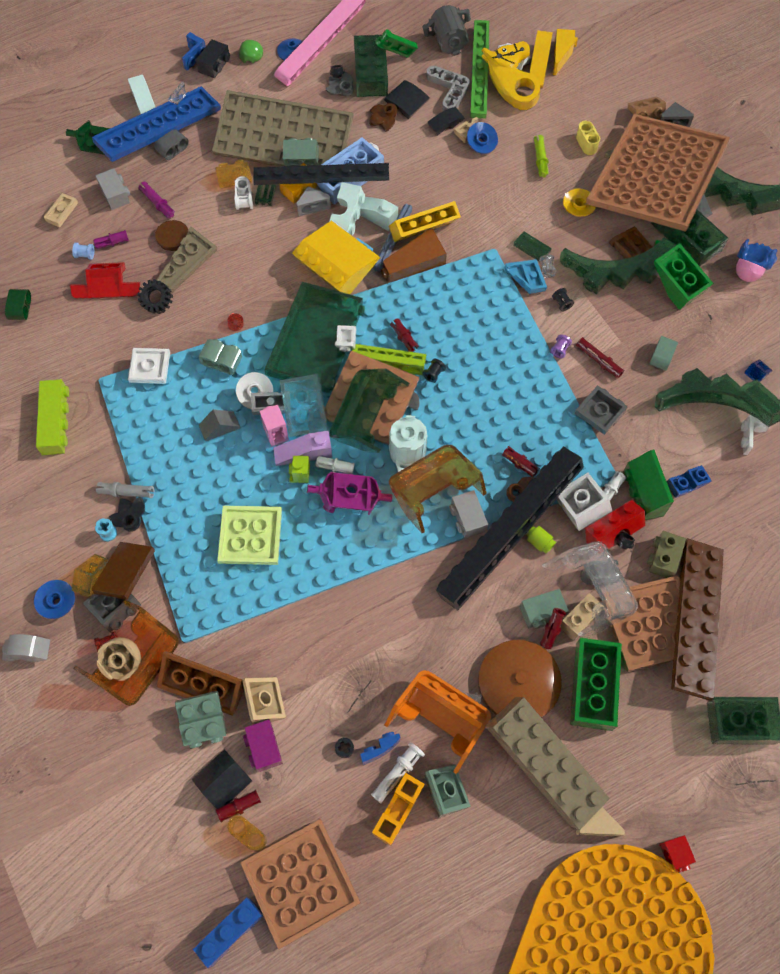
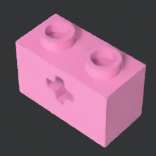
[260,405,289,447]

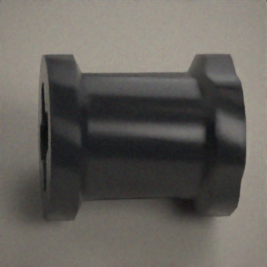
[552,288,574,312]
[422,358,446,383]

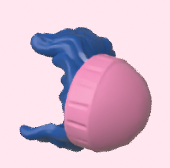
[736,239,777,282]

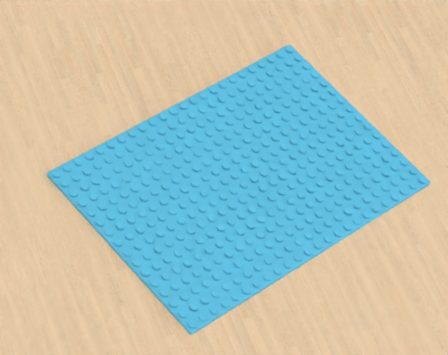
[99,249,615,643]

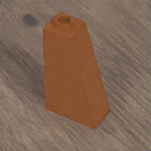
[381,228,447,283]

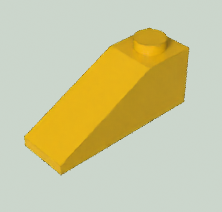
[553,29,578,75]

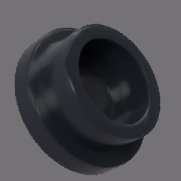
[329,65,345,78]
[615,532,635,550]

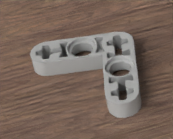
[426,66,470,111]

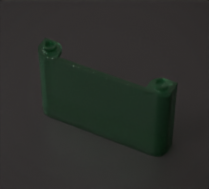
[264,282,365,393]

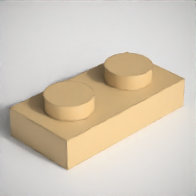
[44,193,78,227]

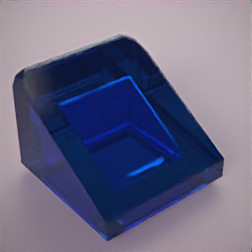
[745,359,772,384]

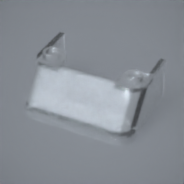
[542,541,638,638]

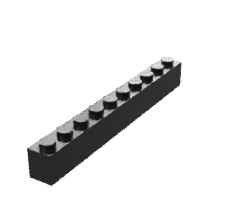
[436,446,584,611]

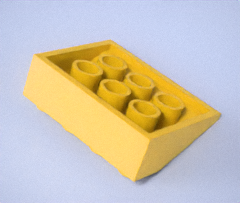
[292,220,380,299]

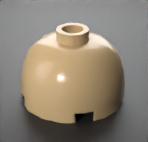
[97,637,141,681]

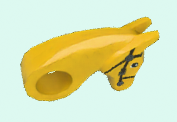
[481,41,540,110]

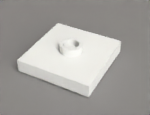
[128,348,170,384]

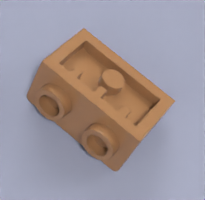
[628,96,666,120]

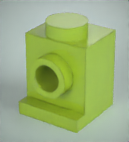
[289,456,310,483]

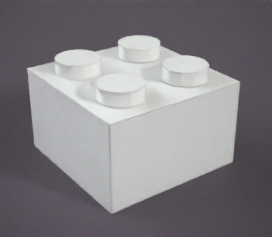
[557,473,612,531]

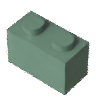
[283,138,319,166]
[519,589,569,629]

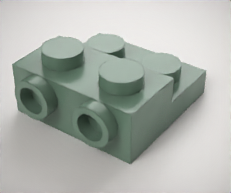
[175,691,227,748]

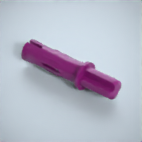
[138,181,175,218]

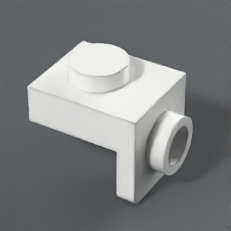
[335,325,356,352]

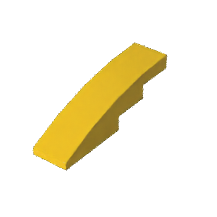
[530,30,553,88]

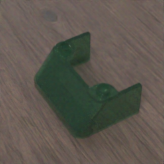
[329,368,409,453]

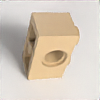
[560,593,604,641]

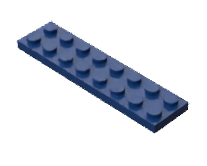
[92,86,221,162]

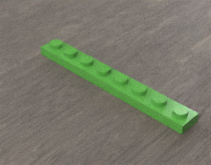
[470,20,490,119]

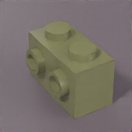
[647,531,686,578]

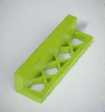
[352,344,427,375]

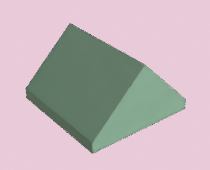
[424,765,471,818]

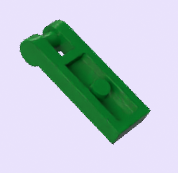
[375,29,418,58]

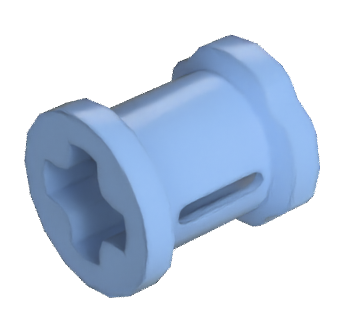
[72,243,94,260]

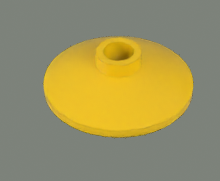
[563,189,596,217]

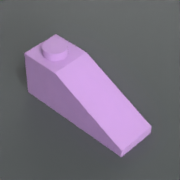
[273,431,332,466]

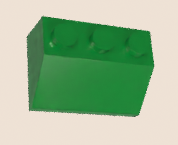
[623,449,674,520]

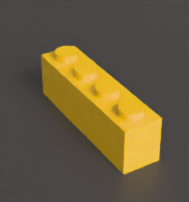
[389,201,461,242]

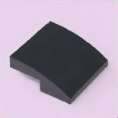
[384,80,430,119]

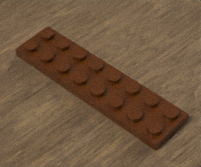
[671,538,724,701]

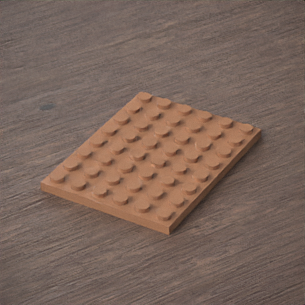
[586,114,730,231]

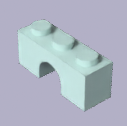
[329,182,365,235]

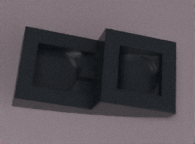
[428,107,465,136]

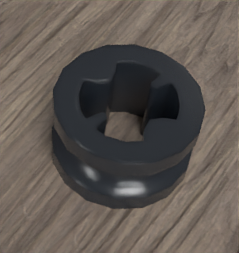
[335,737,354,758]

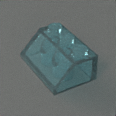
[279,374,329,437]

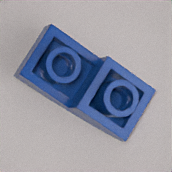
[666,465,712,498]
[360,732,400,765]

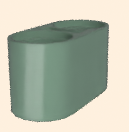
[649,336,678,371]

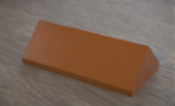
[157,651,244,716]

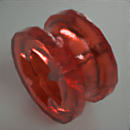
[227,313,244,331]

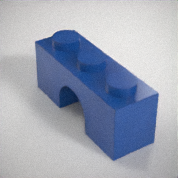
[193,897,264,968]

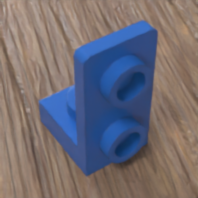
[182,32,206,71]

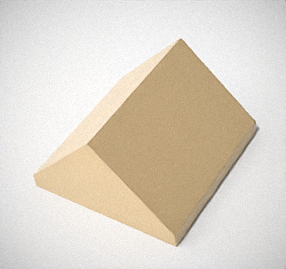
[242,677,286,725]

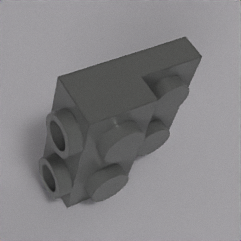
[574,385,628,435]
[83,594,141,633]

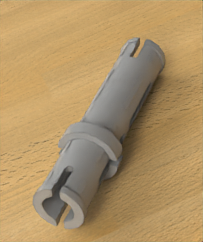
[96,482,155,498]

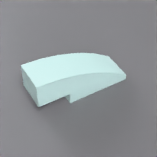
[128,74,155,114]

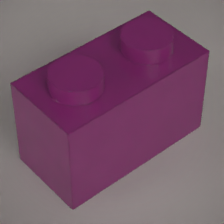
[243,720,283,772]

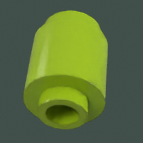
[526,526,556,554]

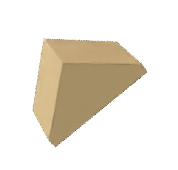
[576,807,625,836]

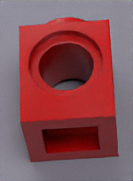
[659,835,696,873]

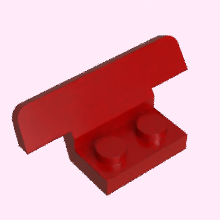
[70,262,140,299]

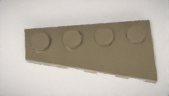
[157,227,217,294]

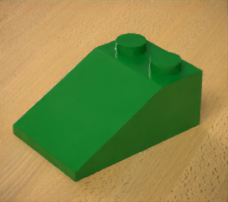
[654,244,714,310]

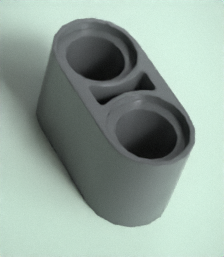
[154,129,189,160]

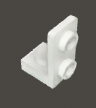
[741,414,773,455]

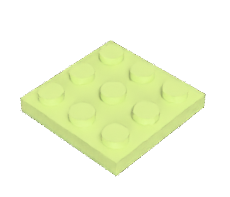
[218,506,282,565]

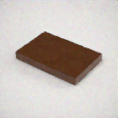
[92,542,155,600]

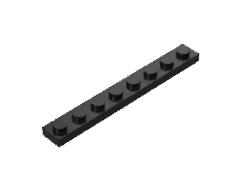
[253,163,389,185]

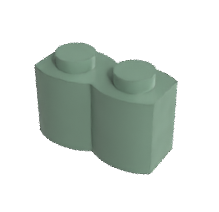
[198,339,242,375]

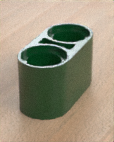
[5,289,31,320]

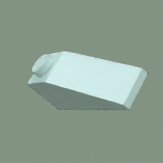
[347,197,398,231]

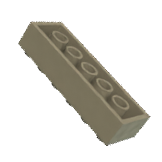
[485,697,610,830]

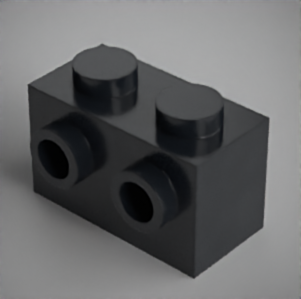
[196,39,230,78]

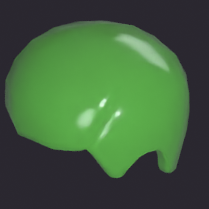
[239,40,263,63]

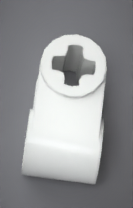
[234,176,253,210]

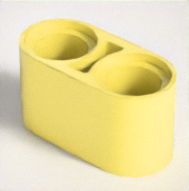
[576,121,600,155]

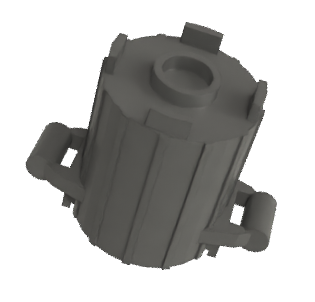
[422,5,471,56]

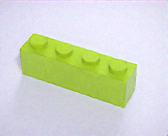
[36,379,69,455]

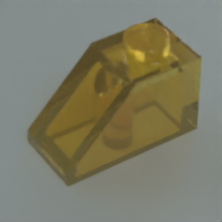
[72,554,109,597]

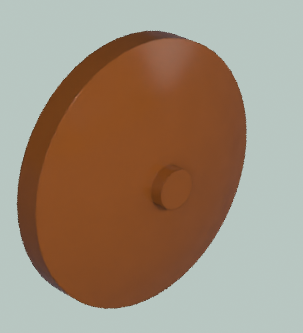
[478,640,562,718]

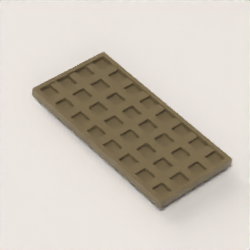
[212,90,354,166]

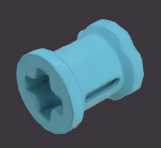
[95,518,117,542]

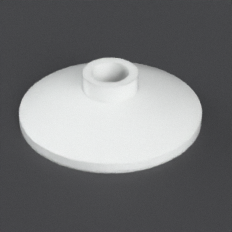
[236,372,273,409]

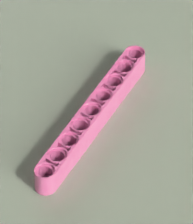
[274,0,366,87]

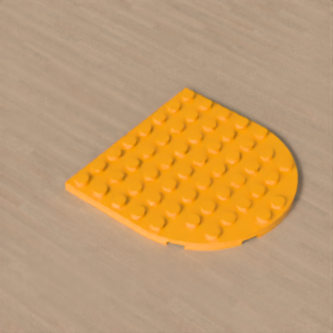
[508,844,715,974]

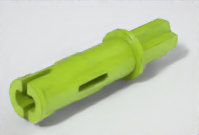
[533,135,549,178]

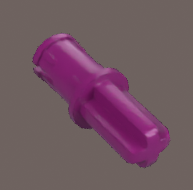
[93,230,129,249]

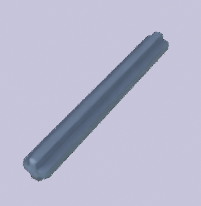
[373,204,412,272]

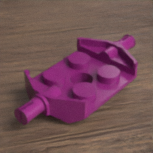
[307,472,392,515]

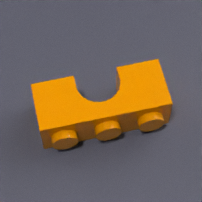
[372,773,425,846]

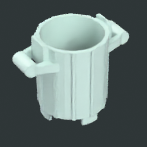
[389,415,428,476]

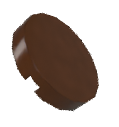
[155,220,189,251]

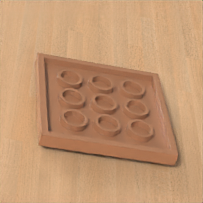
[321,351,419,445]
[601,575,680,672]
[240,819,361,950]

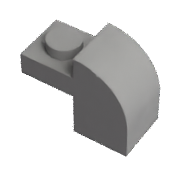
[2,634,50,662]

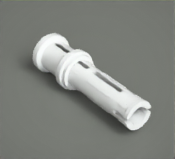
[371,742,425,804]

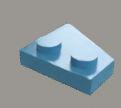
[504,259,547,294]

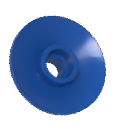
[277,38,303,61]
[467,122,498,154]
[34,580,75,619]

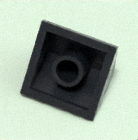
[192,749,252,809]

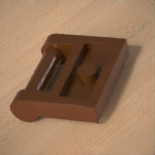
[609,226,655,268]

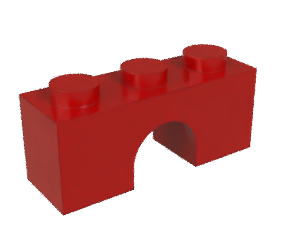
[585,500,645,555]

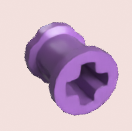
[550,334,572,359]

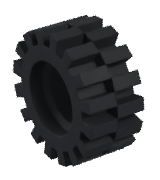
[137,279,173,314]

